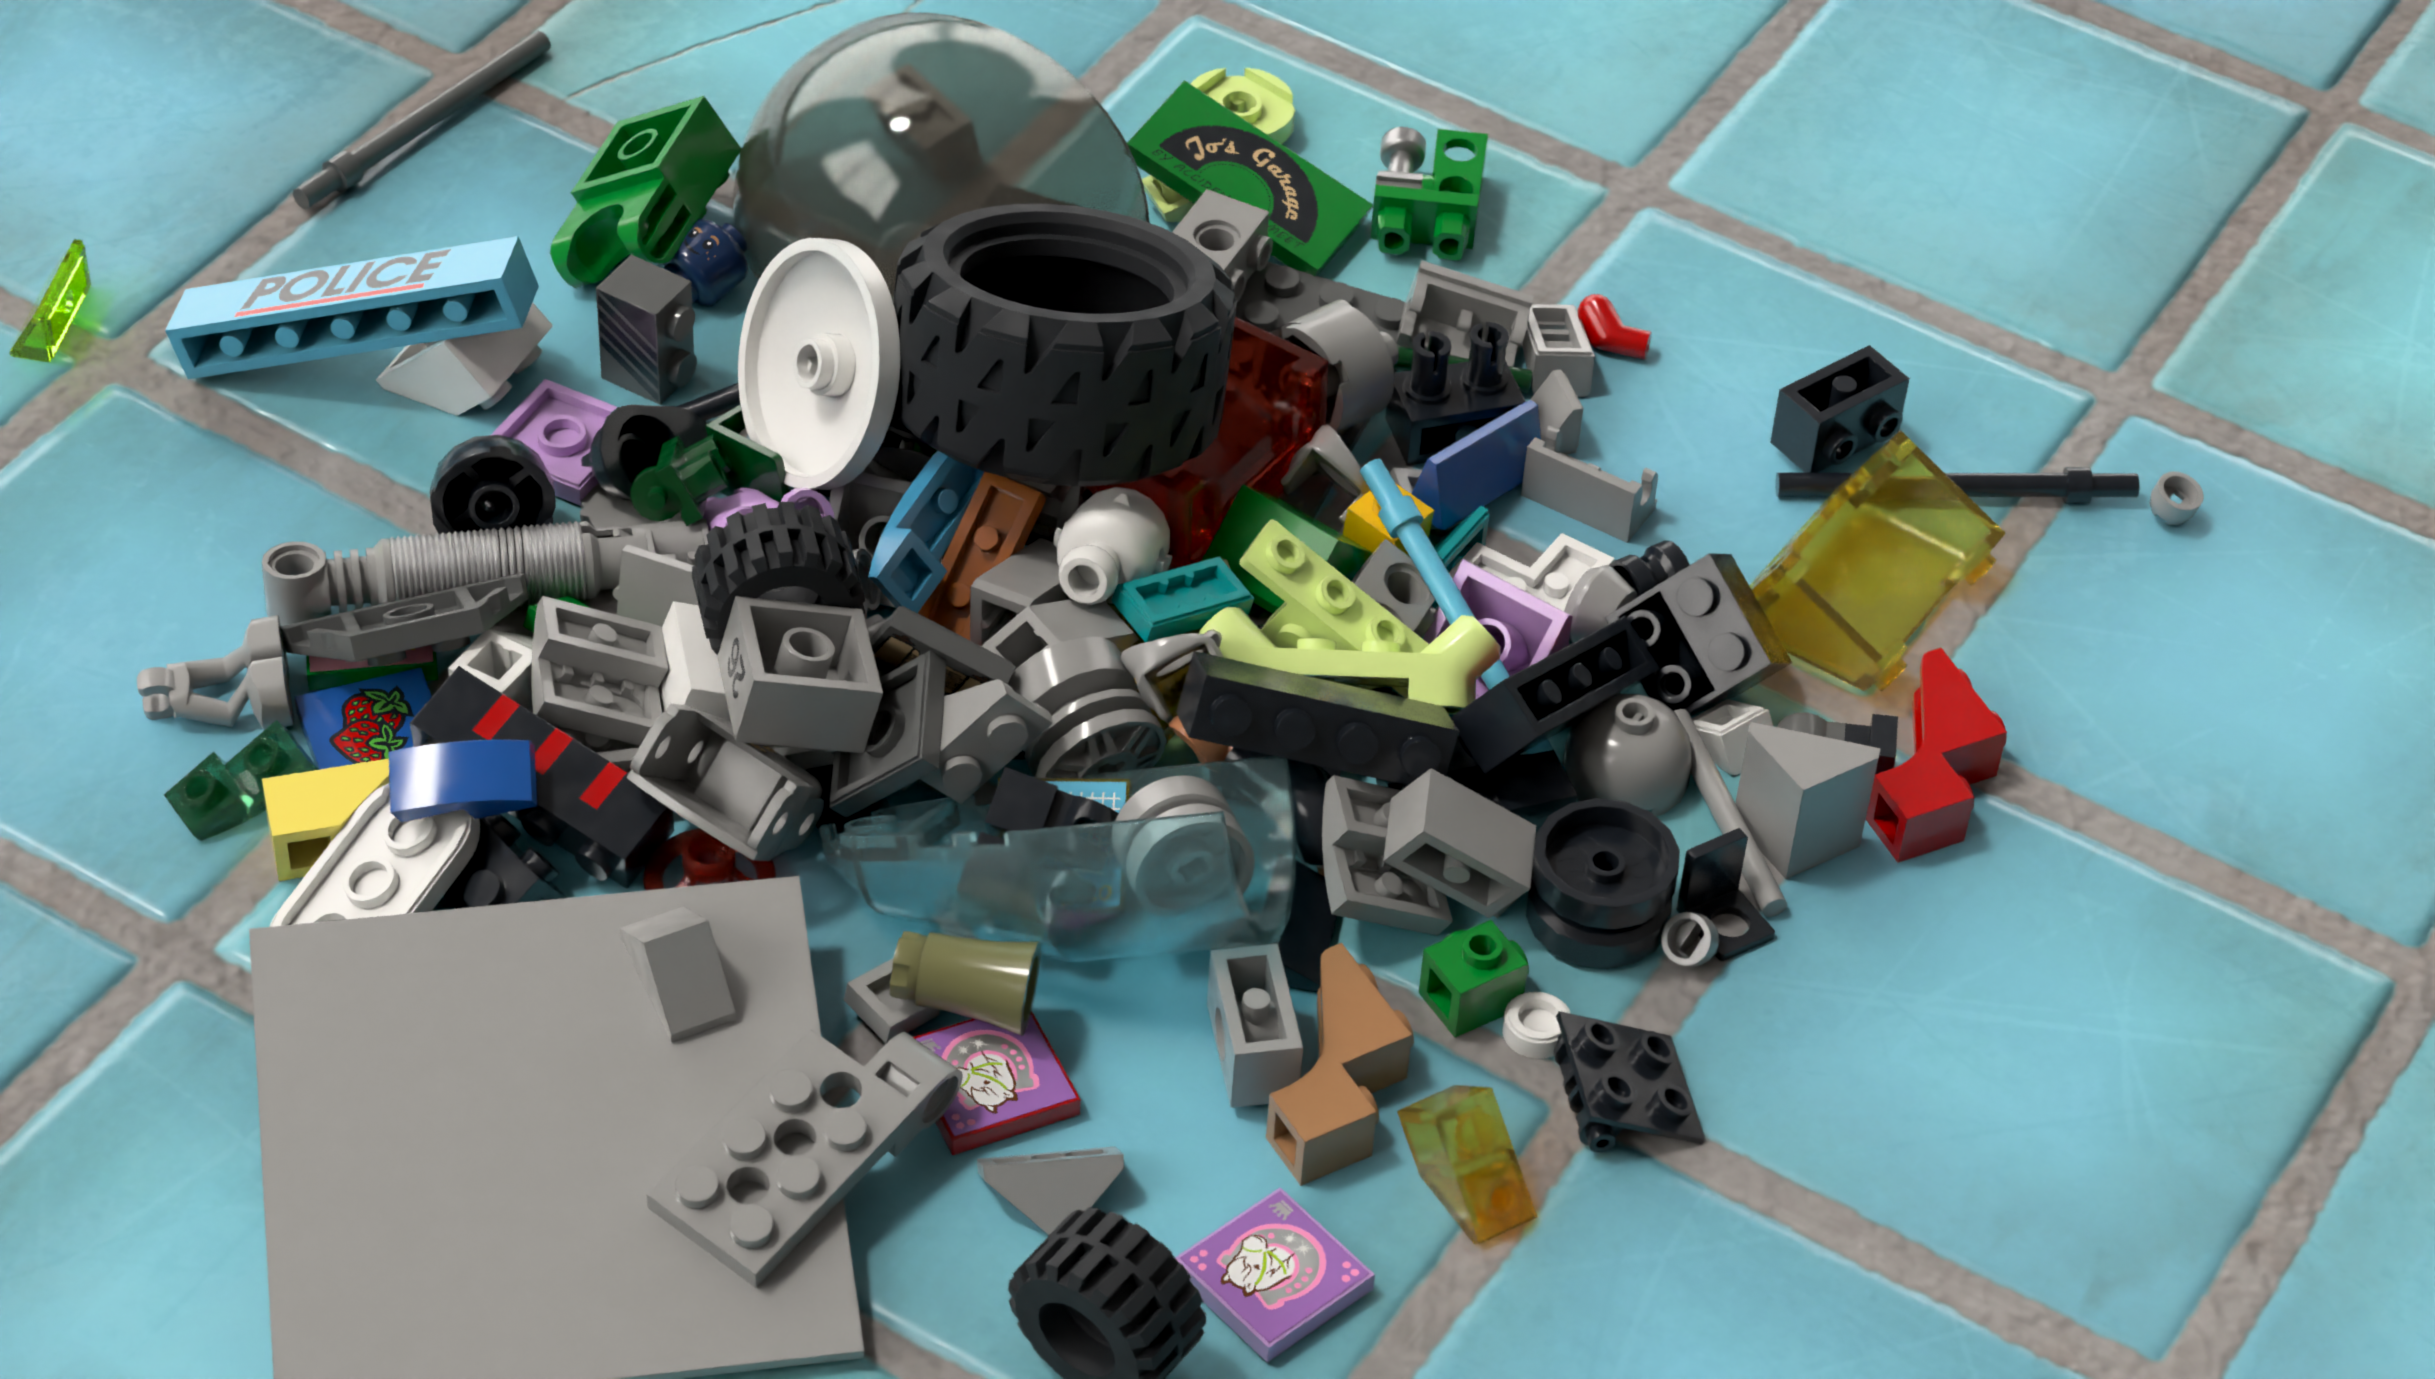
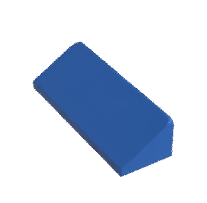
[1412,400,1541,530]

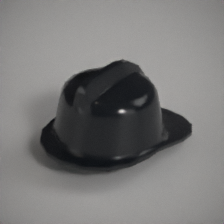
[581,404,708,500]

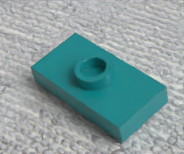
[1112,556,1254,643]

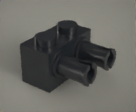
[1385,322,1526,466]

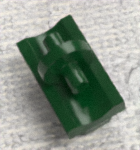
[631,434,732,526]

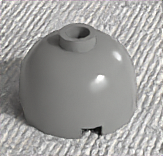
[1562,693,1692,816]

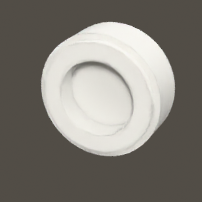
[1502,992,1571,1059]

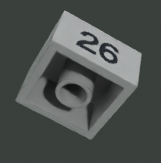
[717,596,883,753]

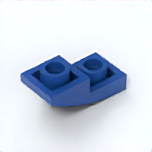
[389,740,537,823]

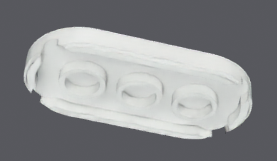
[269,783,480,927]

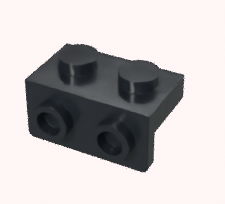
[444,814,567,909]

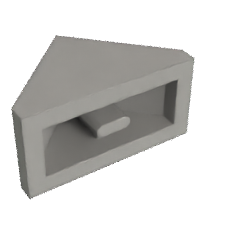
[620,906,736,1042]

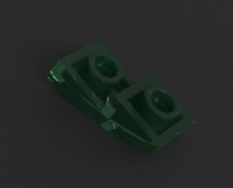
[164,720,319,841]

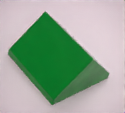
[1202,484,1373,614]

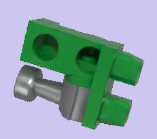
[1370,127,1488,261]

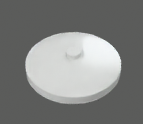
[738,238,900,490]

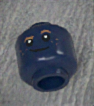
[663,219,748,307]

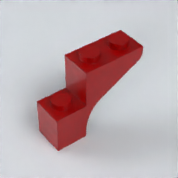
[1865,647,2007,863]

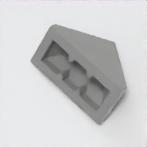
[977,1146,1124,1235]

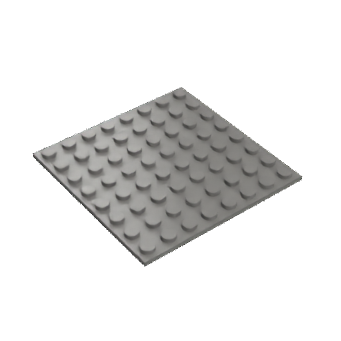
[249,876,864,1379]

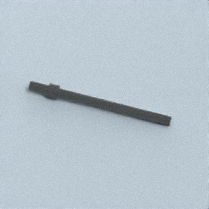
[293,31,551,209]

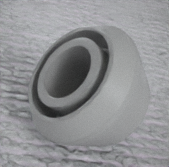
[1564,565,1638,643]

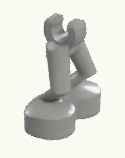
[137,615,294,730]

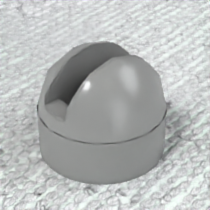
[2149,472,2204,525]
[1661,912,1720,966]

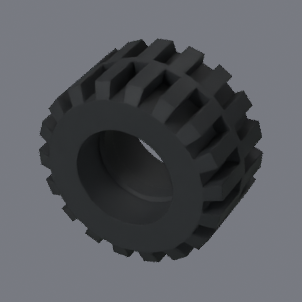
[692,501,865,656]
[1008,1208,1206,1379]

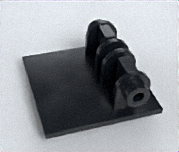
[1553,1011,1705,1153]

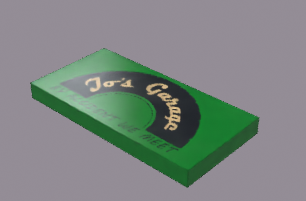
[1122,80,1373,276]

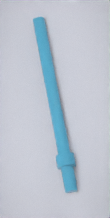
[1360,459,1566,772]

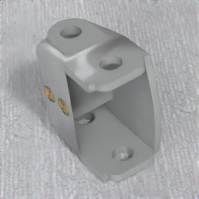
[626,703,824,861]

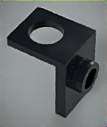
[1676,828,1775,961]

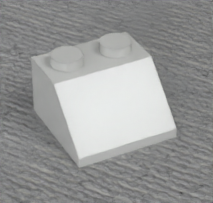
[376,303,553,416]

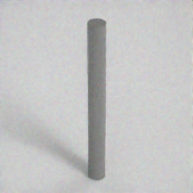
[1674,709,1787,917]

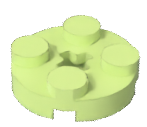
[1190,68,1295,144]

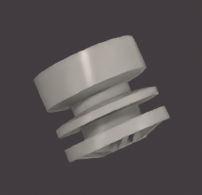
[1007,636,1167,790]

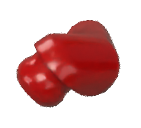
[1578,294,1652,360]

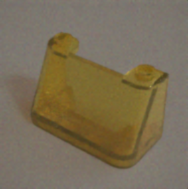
[1749,430,2006,691]

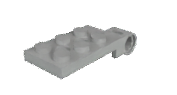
[647,1029,963,1288]

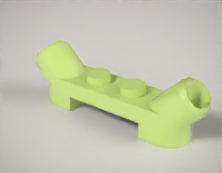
[1199,607,1501,715]

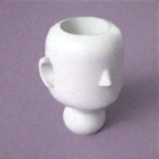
[1054,487,1172,605]

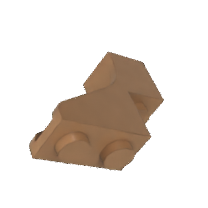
[1266,943,1414,1186]

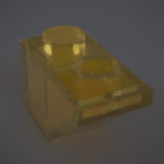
[1397,1085,1538,1244]

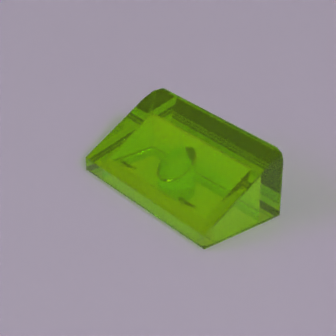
[9,239,91,363]

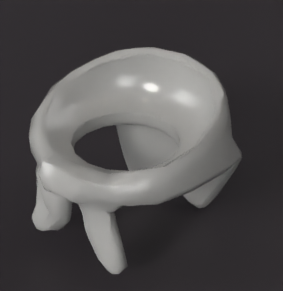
[1280,425,1370,533]
[1120,629,1224,723]

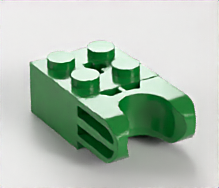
[550,96,742,288]

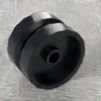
[1526,798,1680,969]

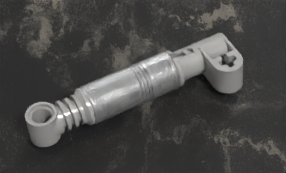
[262,519,709,626]

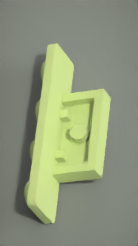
[1240,520,1429,698]

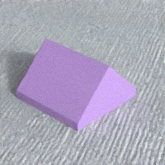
[1423,560,1573,699]

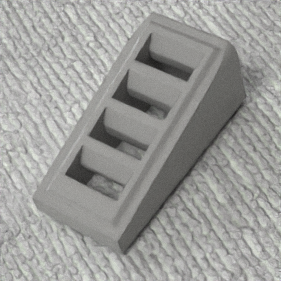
[1522,304,1595,397]

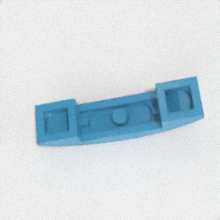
[869,451,984,613]

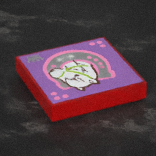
[913,1012,1081,1156]

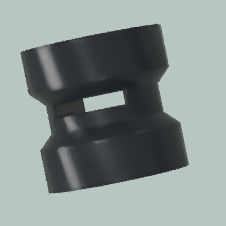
[1609,540,1690,597]

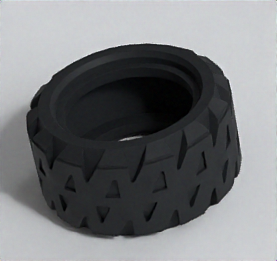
[893,204,1237,486]

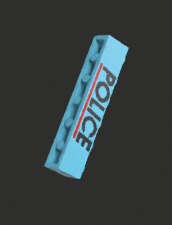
[165,236,539,379]

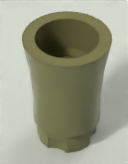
[890,931,1041,1036]

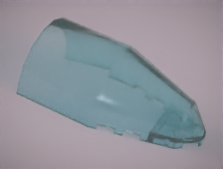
[819,756,1296,962]

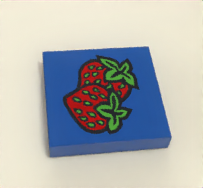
[294,668,432,770]

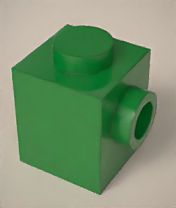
[1418,920,1529,1038]

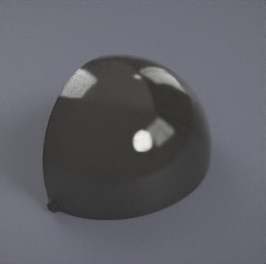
[733,12,1150,301]

